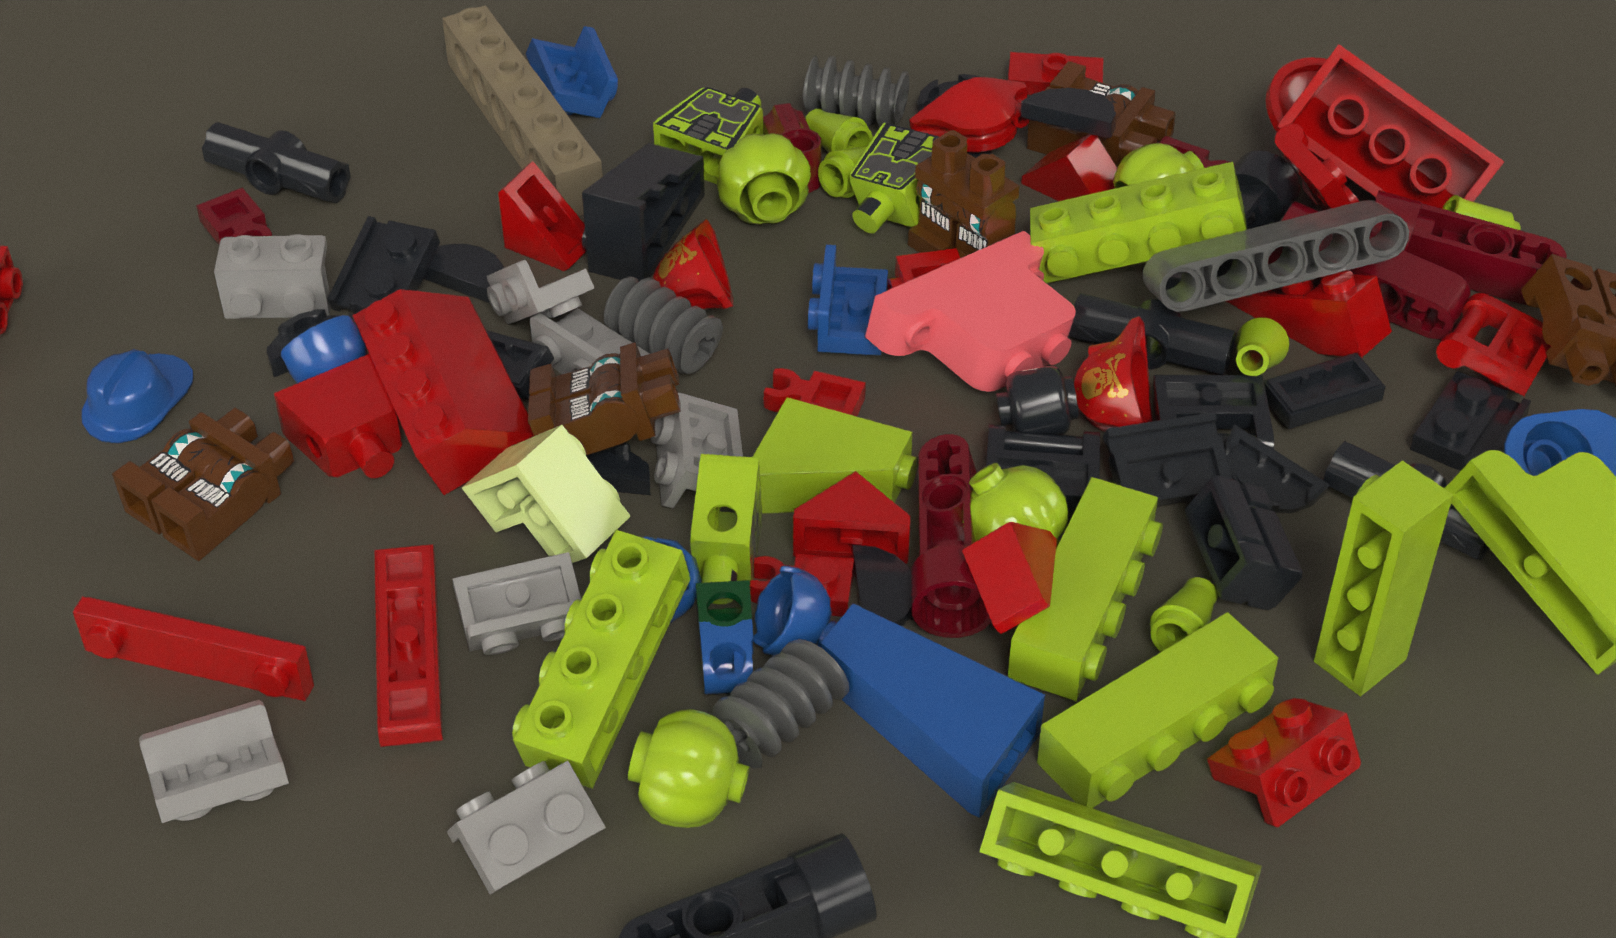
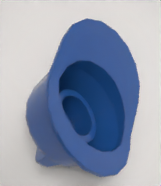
[82,349,193,443]
[1504,409,1616,476]

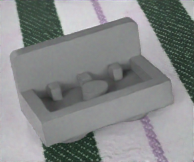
[214,234,331,319]
[487,259,594,324]
[453,552,582,655]
[139,700,289,823]
[447,761,606,895]

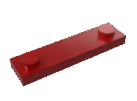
[375,544,443,747]
[72,596,314,701]

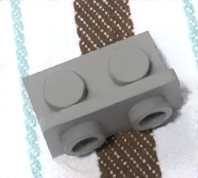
[530,308,650,374]
[651,392,743,509]

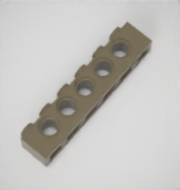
[442,5,603,216]

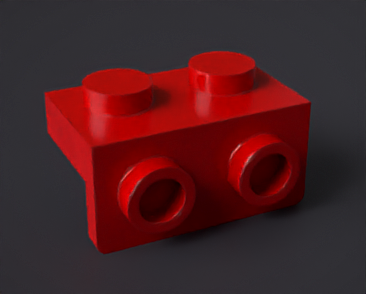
[1207,698,1361,827]

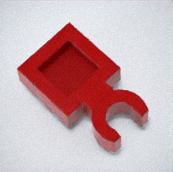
[764,368,866,417]
[750,553,854,617]

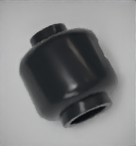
[996,366,1079,435]

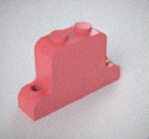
[865,231,1076,392]

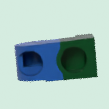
[695,580,754,694]

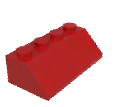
[1277,44,1504,209]
[352,289,534,495]

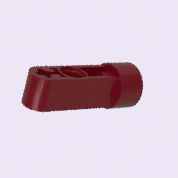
[1370,190,1567,305]
[1268,202,1471,339]
[911,434,992,638]

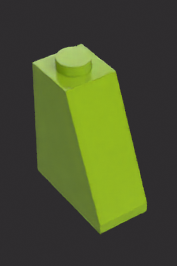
[753,397,918,514]

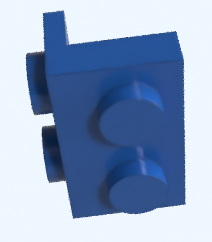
[526,26,618,118]
[808,244,888,355]

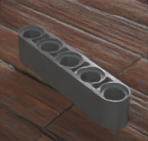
[1143,200,1409,312]

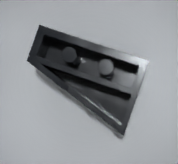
[582,143,705,281]

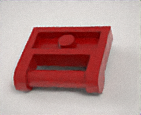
[1275,124,1360,211]
[1436,293,1551,396]

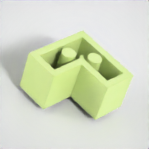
[462,425,631,563]

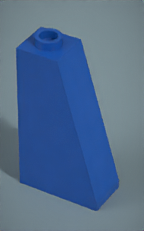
[817,603,1045,818]

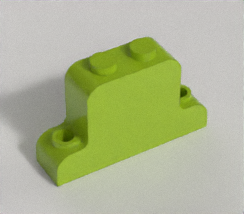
[1444,450,1616,675]

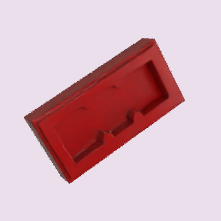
[1008,52,1104,95]

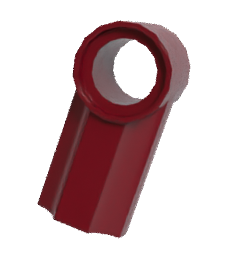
[763,103,821,193]

